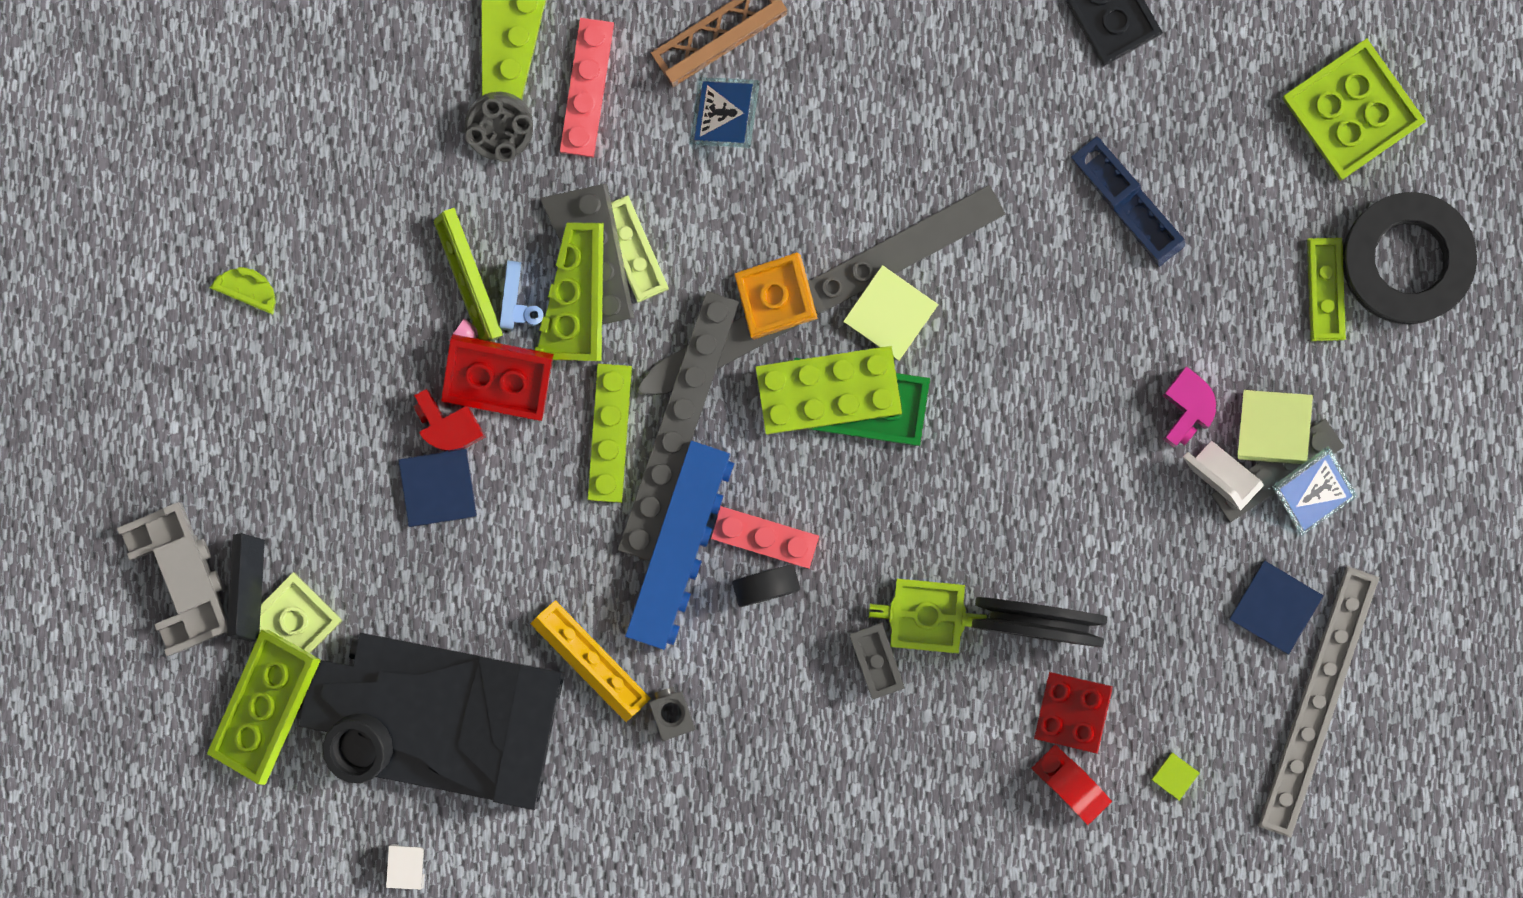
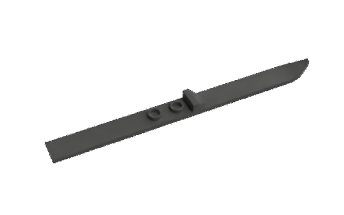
[636,184,1006,395]

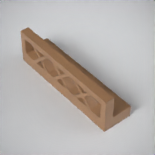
[651,0,787,87]

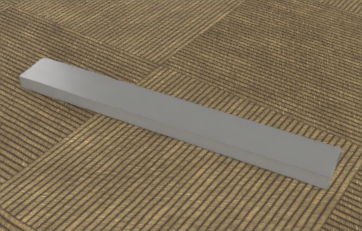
[1257,566,1380,838]

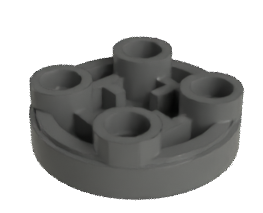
[465,92,533,162]

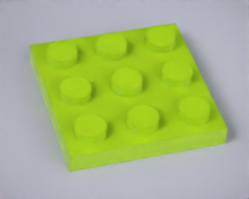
[1282,38,1426,181]

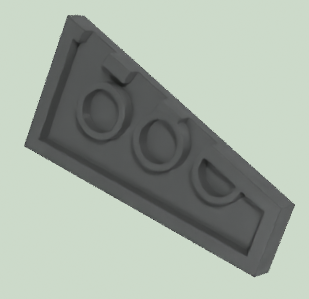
[540,184,635,325]

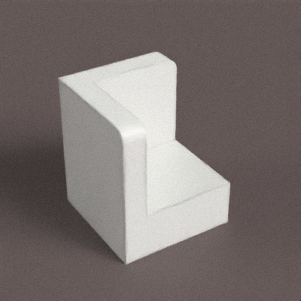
[386,844,425,890]

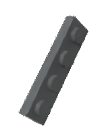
[1210,419,1344,523]

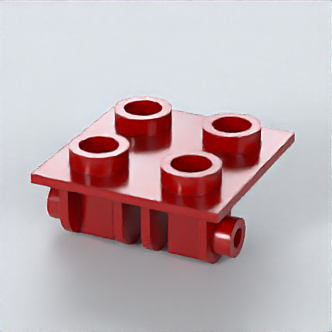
[1034,672,1113,754]

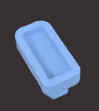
[499,260,543,331]

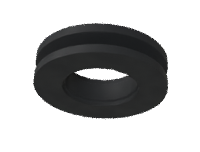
[1343,192,1477,324]
[972,597,1108,648]

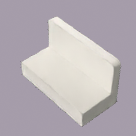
[1183,441,1264,510]

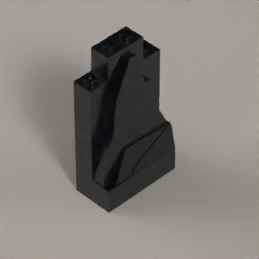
[295,633,565,810]

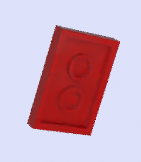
[441,334,554,421]

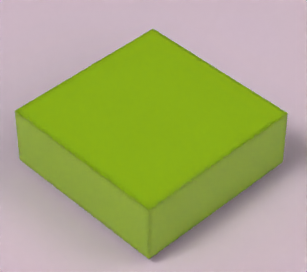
[1151,752,1200,801]

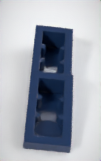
[1071,136,1185,267]

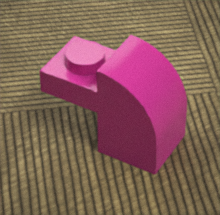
[1162,366,1216,448]

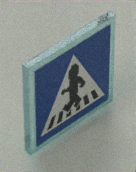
[690,77,760,148]
[1272,446,1357,536]

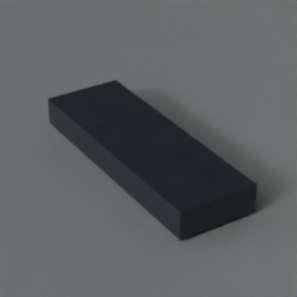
[227,533,265,642]

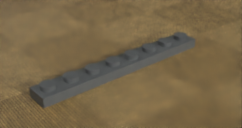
[618,291,739,561]

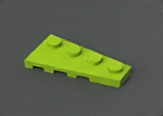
[482,0,546,100]
[535,222,604,361]

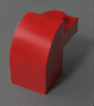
[413,389,486,451]
[1031,744,1113,825]

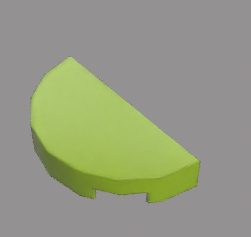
[209,267,276,315]

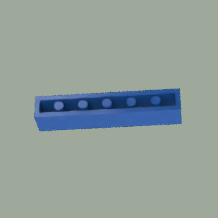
[625,440,735,650]

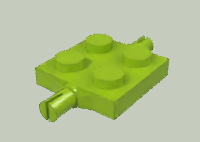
[869,578,987,654]

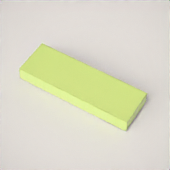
[611,196,669,303]

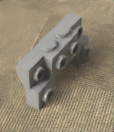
[117,502,228,656]

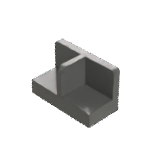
[849,623,905,700]

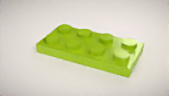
[756,346,902,435]
[207,629,321,785]

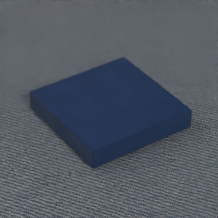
[398,449,477,527]
[1229,560,1324,655]

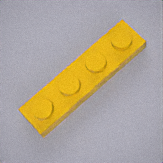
[530,600,651,722]

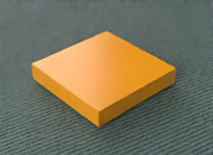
[734,252,818,340]

